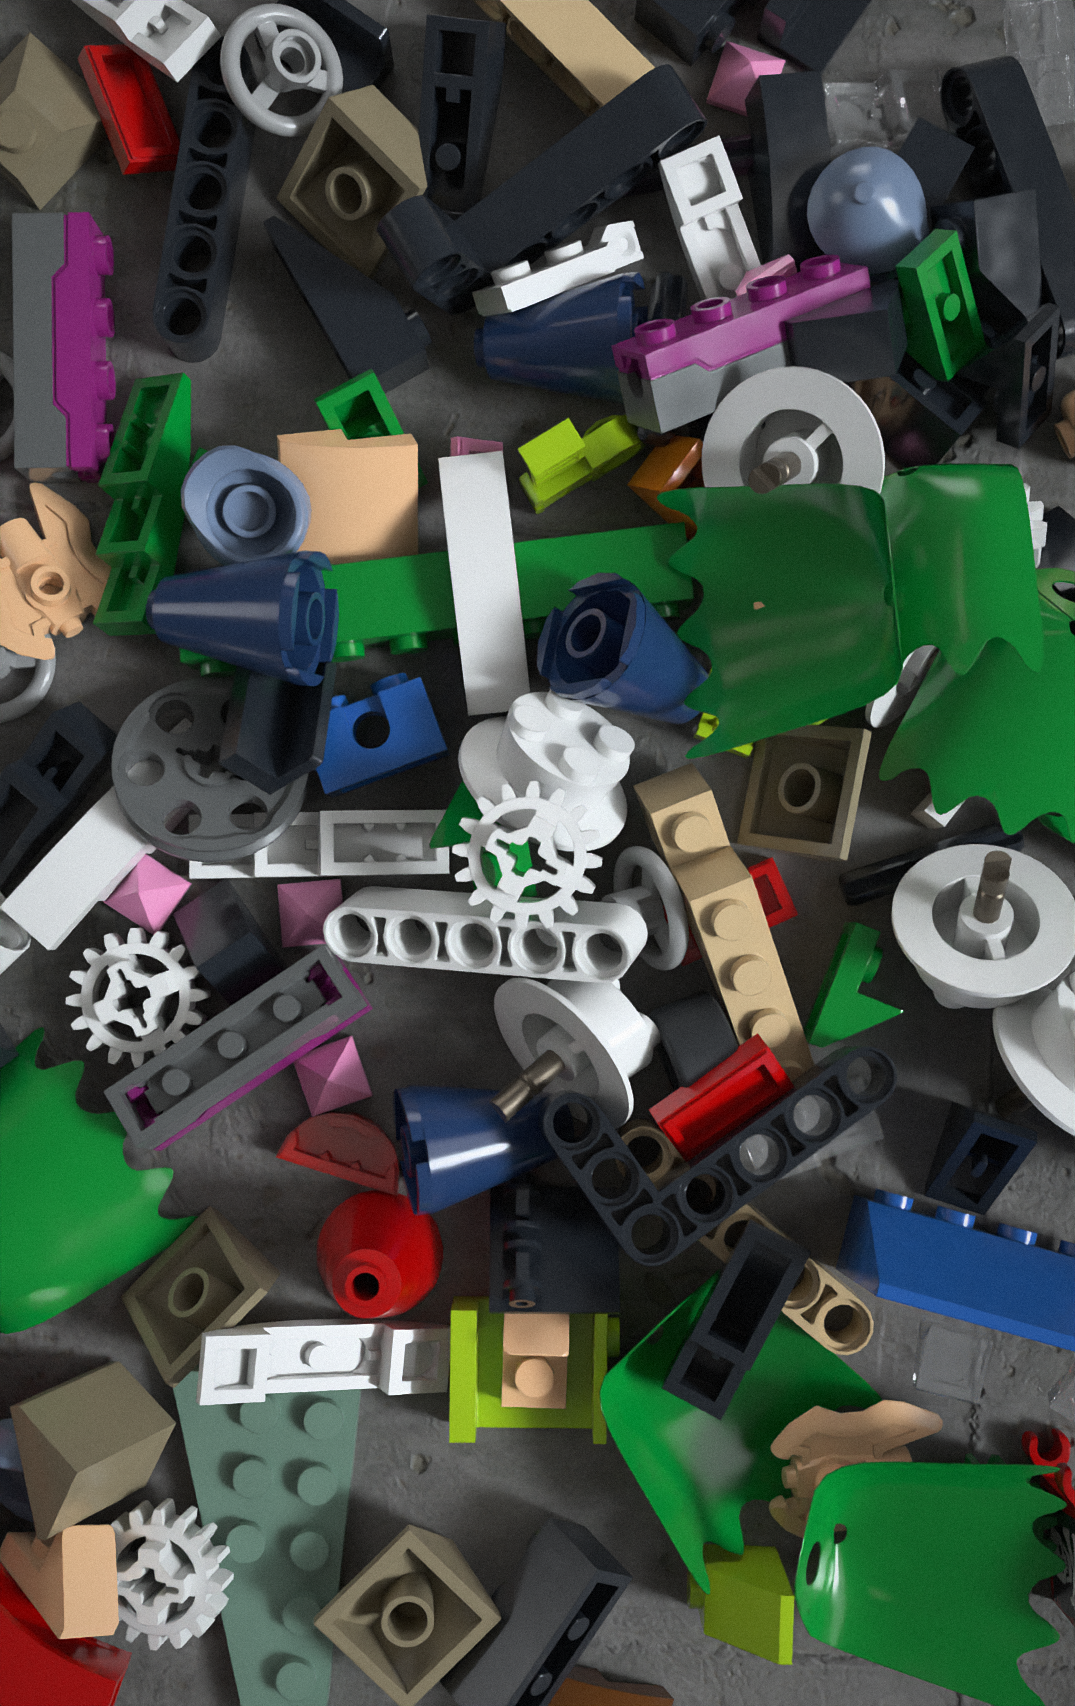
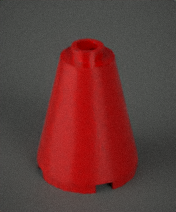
[316,1189,444,1318]

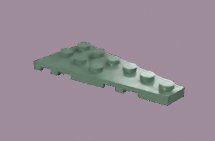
[173,1365,362,1706]

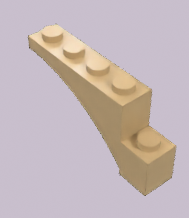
[633,763,815,1097]

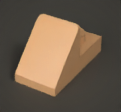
[501,1314,569,1409]
[0,1524,119,1639]

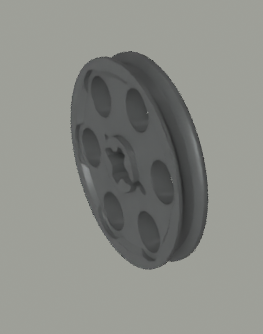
[111,677,309,862]

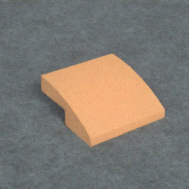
[277,429,418,564]

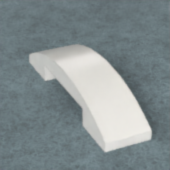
[658,136,761,301]
[438,451,530,716]
[196,1319,451,1405]

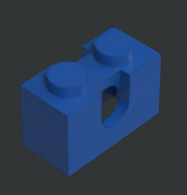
[316,673,450,798]

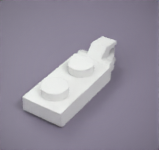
[472,220,644,316]

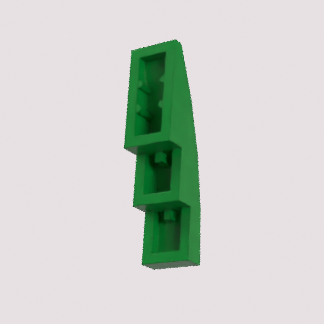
[93,372,191,636]

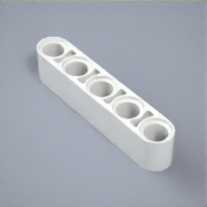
[323,886,648,983]

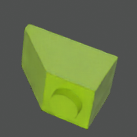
[687,1544,794,1665]

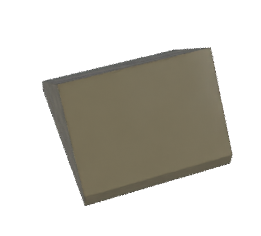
[737,725,872,863]
[121,1206,281,1388]
[10,1361,176,1540]
[313,1524,501,1706]

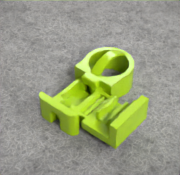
[518,414,646,514]

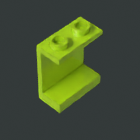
[449,1296,620,1444]

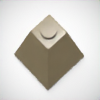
[0,32,108,210]
[276,85,427,279]

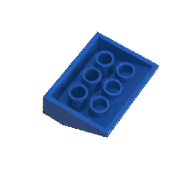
[836,1188,1075,1352]

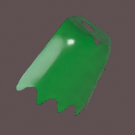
[880,463,1044,676]
[657,484,903,759]
[879,568,1075,843]
[0,1027,198,1334]
[599,1269,883,1594]
[794,1461,1067,1706]

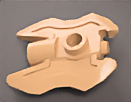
[0,482,112,660]
[769,1400,943,1538]

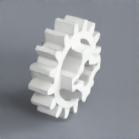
[452,780,603,931]
[66,928,211,1068]
[111,1498,234,1651]

